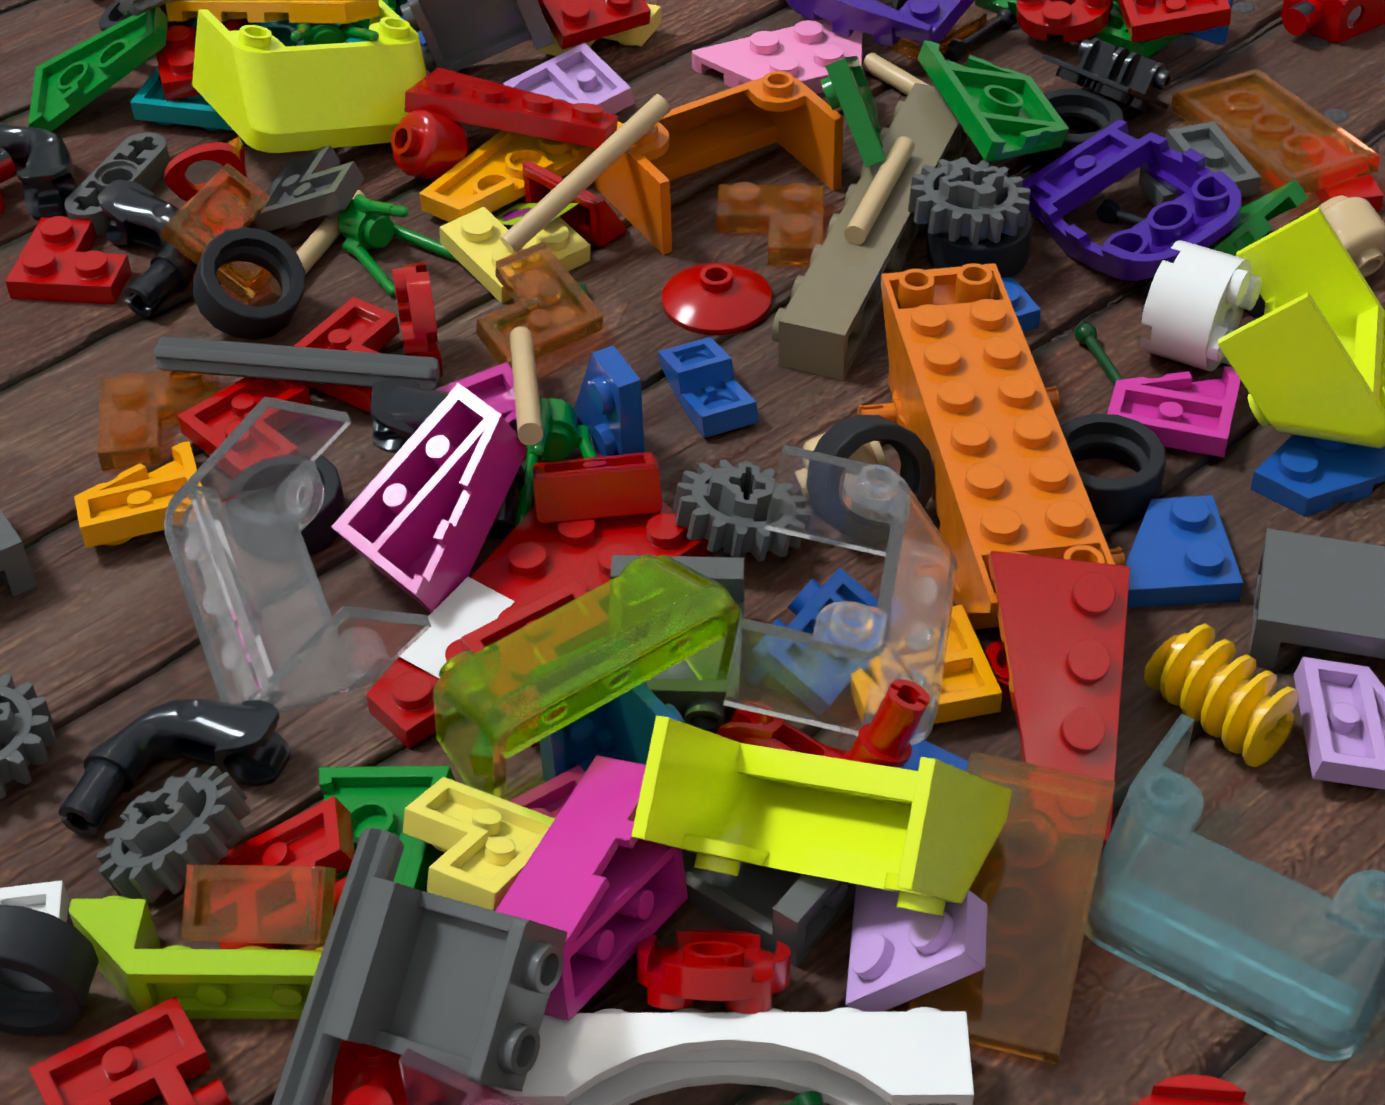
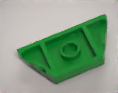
[917,40,1069,162]

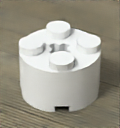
[1140,240,1262,372]

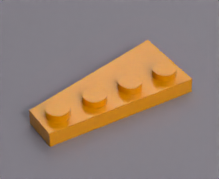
[166,0,380,24]
[419,97,623,222]

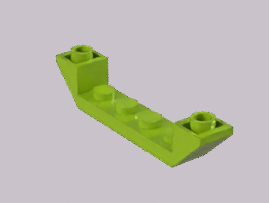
[69,896,323,1019]

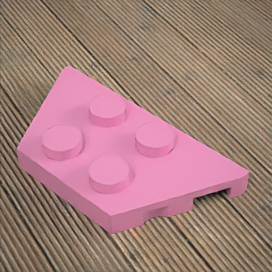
[691,19,862,94]

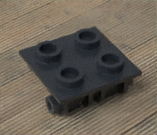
[1042,38,1173,112]

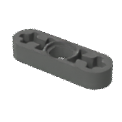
[64,132,171,236]

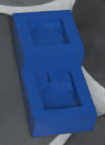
[658,337,759,438]

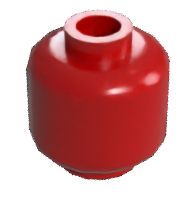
[391,109,470,182]

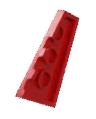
[988,550,1130,846]

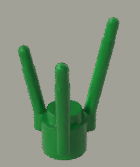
[290,23,379,45]
[338,194,460,297]
[515,398,598,527]

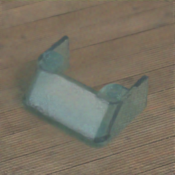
[1080,713,1385,1061]

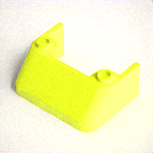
[192,0,427,153]
[1217,207,1385,448]
[631,716,1012,916]

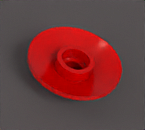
[662,262,772,335]

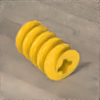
[1144,623,1299,767]

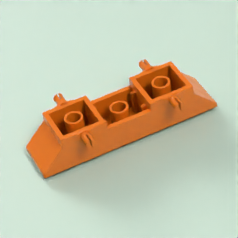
[857,263,1125,630]

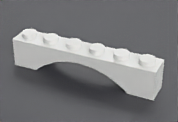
[484,1007,974,1105]

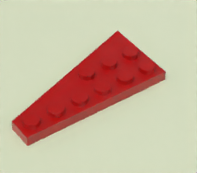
[366,451,710,749]

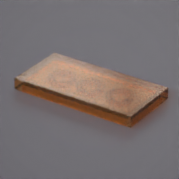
[1171,69,1380,194]
[907,751,1116,1064]

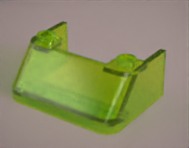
[434,554,741,800]

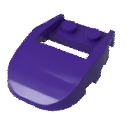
[786,0,975,50]
[1022,120,1241,281]

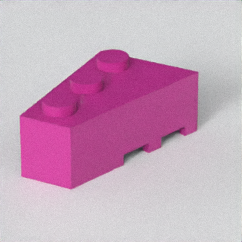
[331,383,528,613]
[495,755,688,1021]

